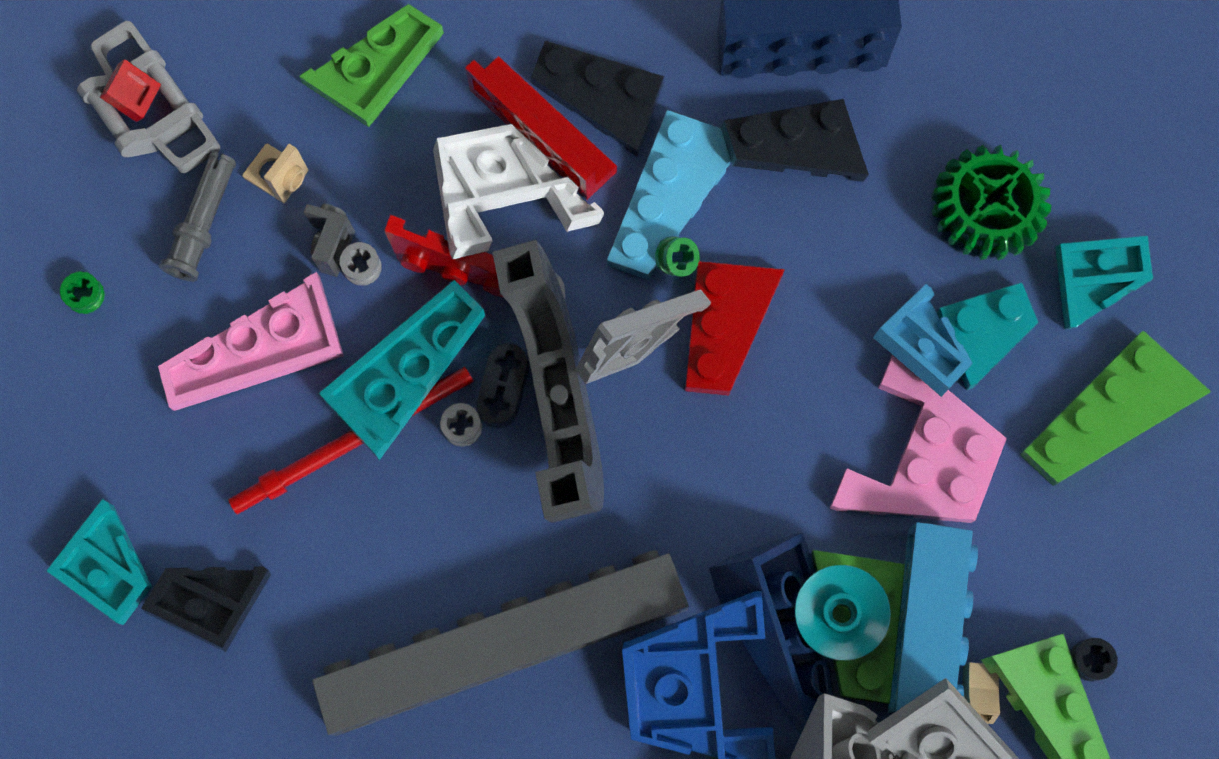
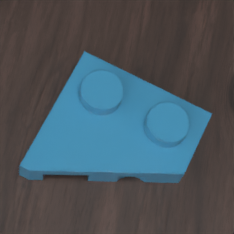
[873,284,973,397]

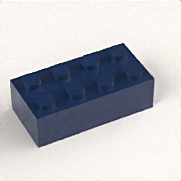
[717,0,902,78]

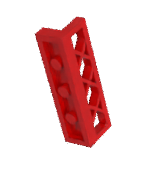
[465,56,617,200]

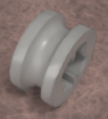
[340,242,382,286]
[440,403,482,447]

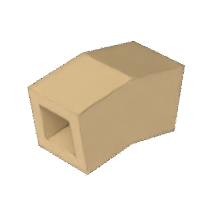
[963,662,1000,724]

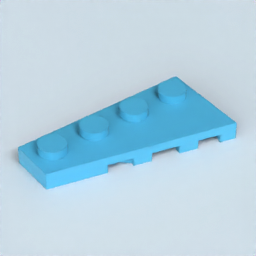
[607,110,731,280]

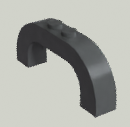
[492,240,604,523]

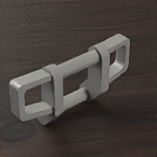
[77,21,220,173]

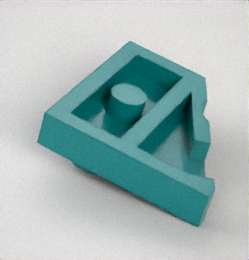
[1055,236,1153,329]

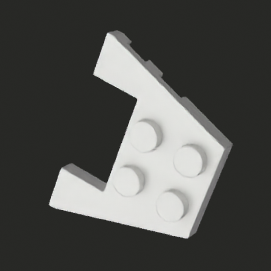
[433,124,604,259]

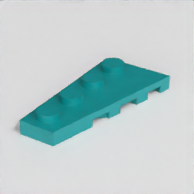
[319,280,485,460]

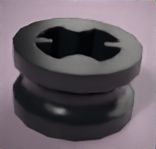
[1070,638,1118,682]

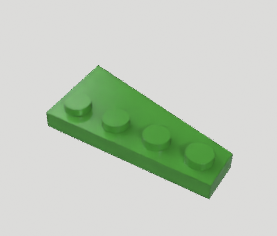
[1020,331,1211,486]

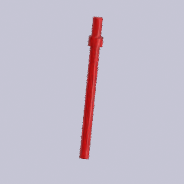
[228,366,474,515]

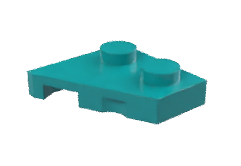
[937,283,1038,390]
[47,499,152,625]

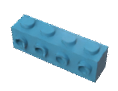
[887,522,978,714]

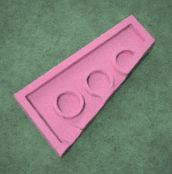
[158,272,344,411]

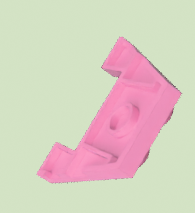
[830,355,1007,523]

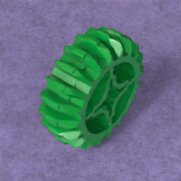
[931,144,1052,261]

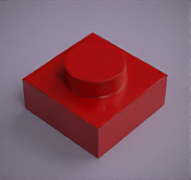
[100,59,161,122]

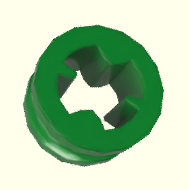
[655,236,700,277]
[60,271,105,314]

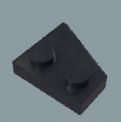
[141,566,271,652]

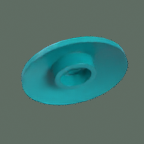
[795,565,891,661]

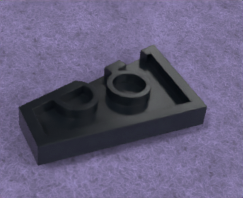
[531,41,664,157]
[721,99,869,182]

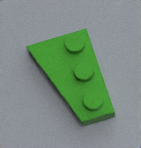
[299,4,444,127]
[811,550,905,704]
[981,634,1110,759]

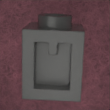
[303,204,355,277]

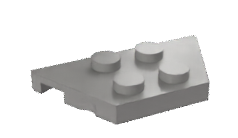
[575,289,711,384]

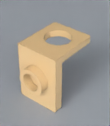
[242,144,309,203]

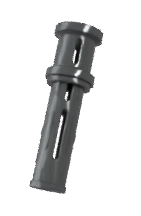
[159,152,236,282]

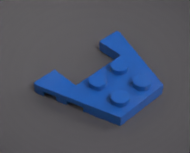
[622,591,776,759]

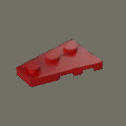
[384,214,503,297]
[685,261,785,396]

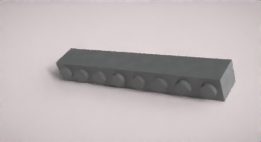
[312,550,689,736]

